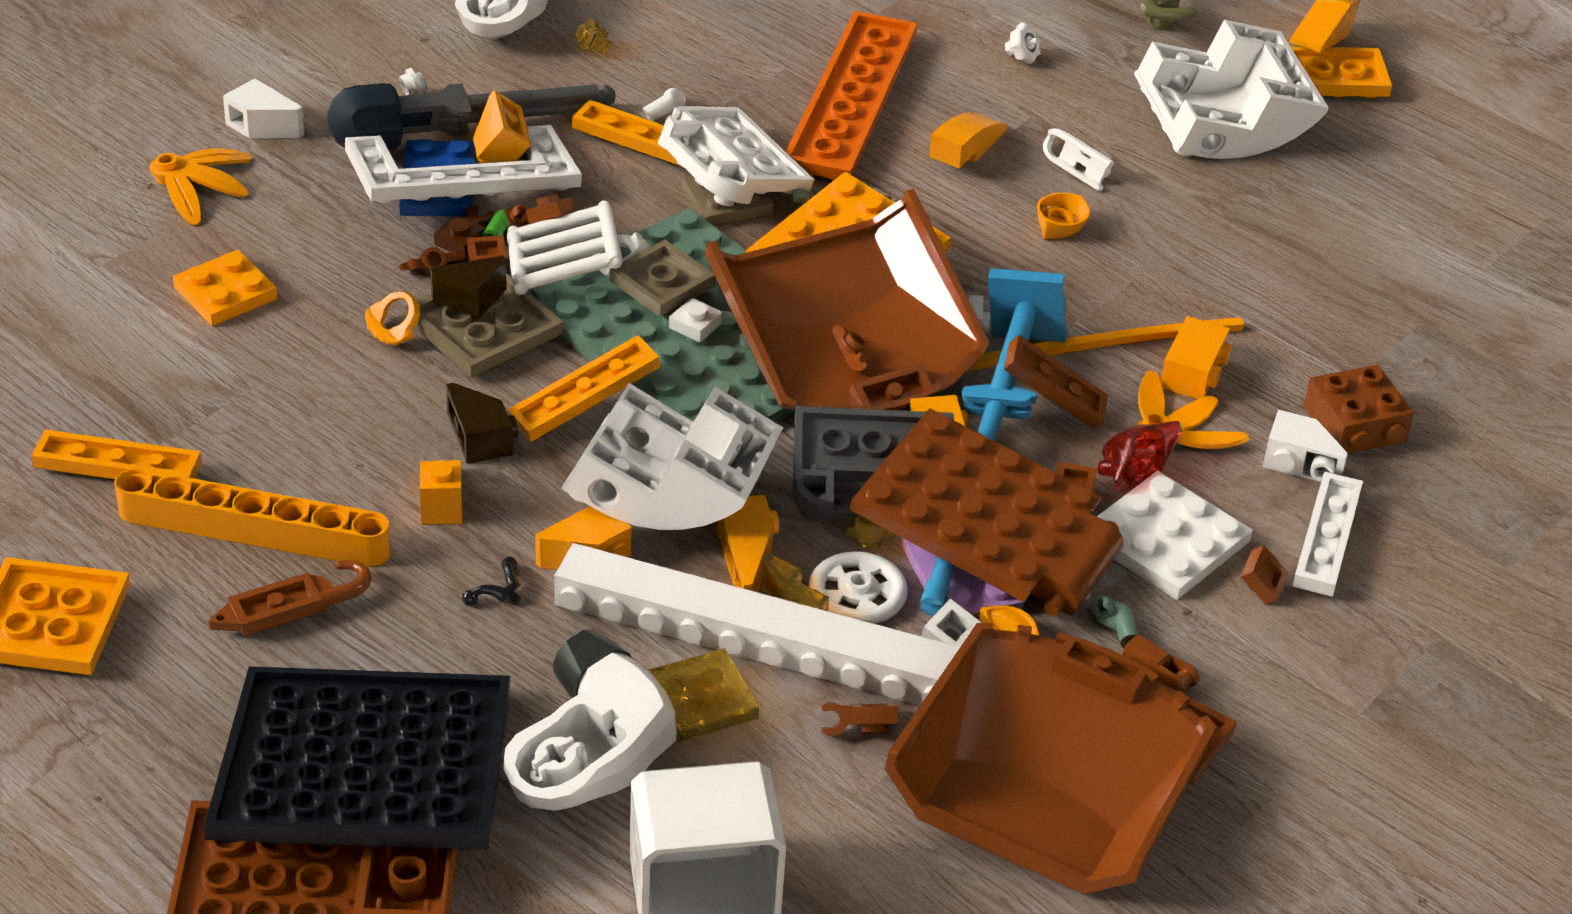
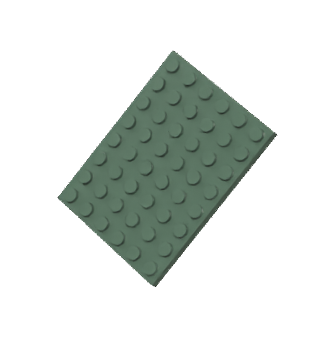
[527,208,795,423]

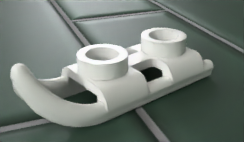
[1043,128,1114,192]

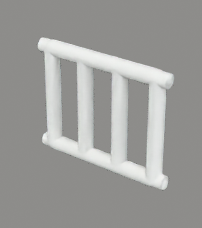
[507,201,622,295]

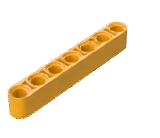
[114,468,391,567]

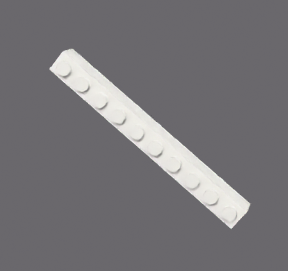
[554,543,960,706]

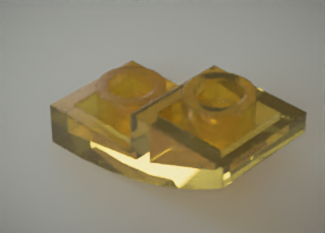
[762,553,829,611]

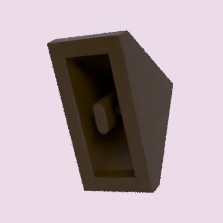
[430,255,507,318]

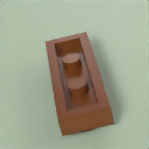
[1004,335,1108,429]

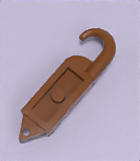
[209,560,372,637]

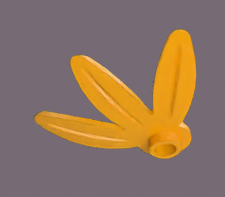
[149,148,253,225]
[1136,370,1250,449]

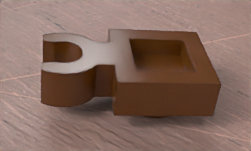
[434,204,494,256]

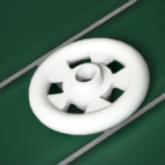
[809,551,908,624]

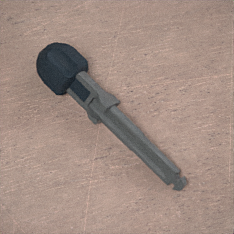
[327,83,616,150]

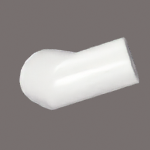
[643,88,686,122]

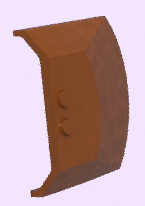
[705,189,990,411]
[885,623,1217,894]

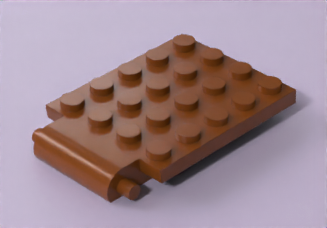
[850,408,1124,616]
[167,800,459,914]

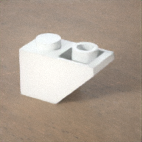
[223,79,304,139]
[1263,410,1348,482]

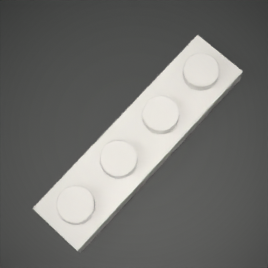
[1293,471,1363,597]

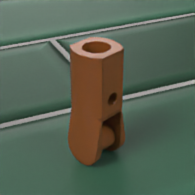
[1122,633,1200,694]

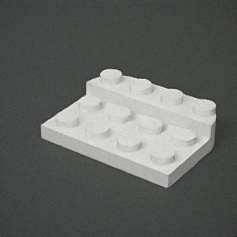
[658,106,815,207]

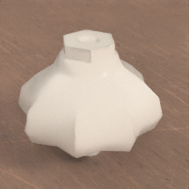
[1005,22,1041,64]

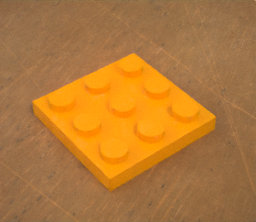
[0,557,131,675]

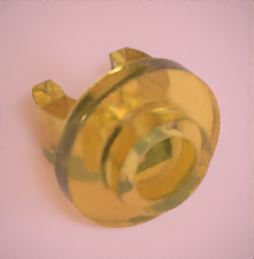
[576,19,612,54]

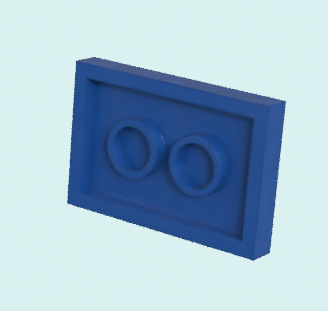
[399,139,477,217]

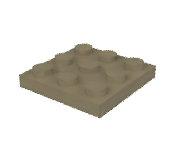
[404,273,564,378]

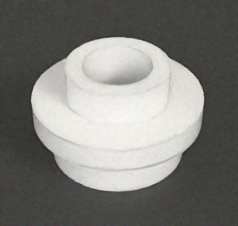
[399,68,428,95]

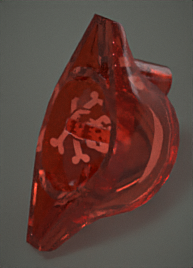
[1097,421,1182,491]

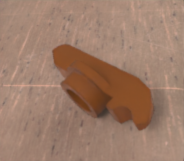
[398,247,467,274]
[832,325,869,372]

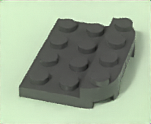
[793,406,954,523]

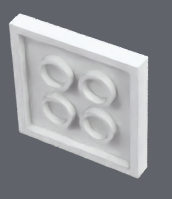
[1097,471,1253,600]

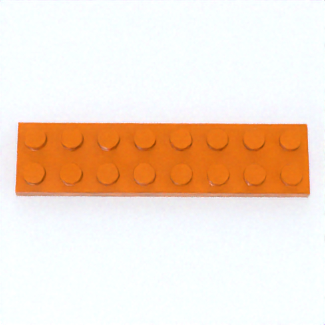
[785,10,918,181]

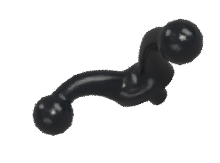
[462,557,521,606]

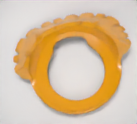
[365,292,420,346]

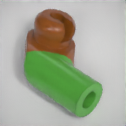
[482,204,528,237]

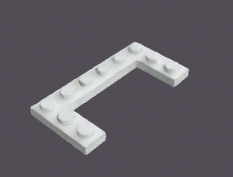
[345,125,582,203]

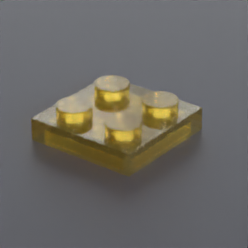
[648,648,759,742]

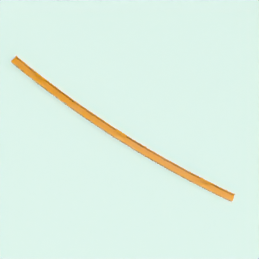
[969,317,1244,371]

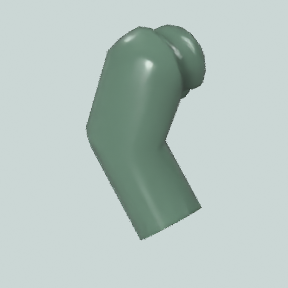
[1091,595,1138,648]

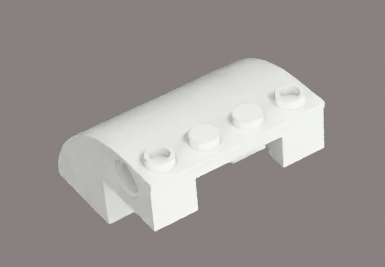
[1134,19,1329,159]
[561,383,783,530]

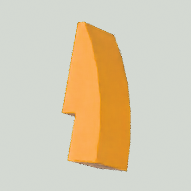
[929,112,1008,169]

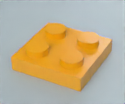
[173,250,278,326]

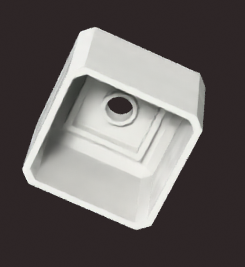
[630,761,786,914]

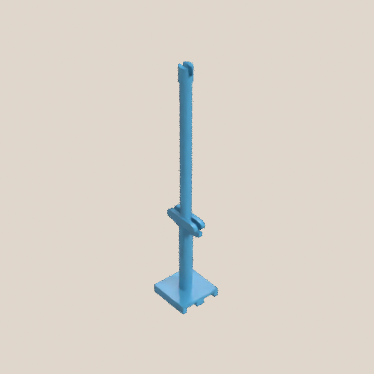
[920,268,1068,616]

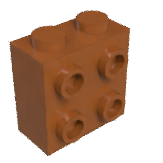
[1304,365,1414,453]

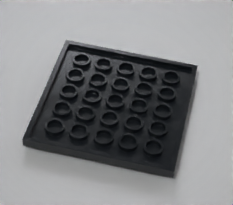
[204,666,510,851]

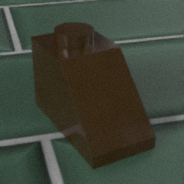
[446,383,518,464]

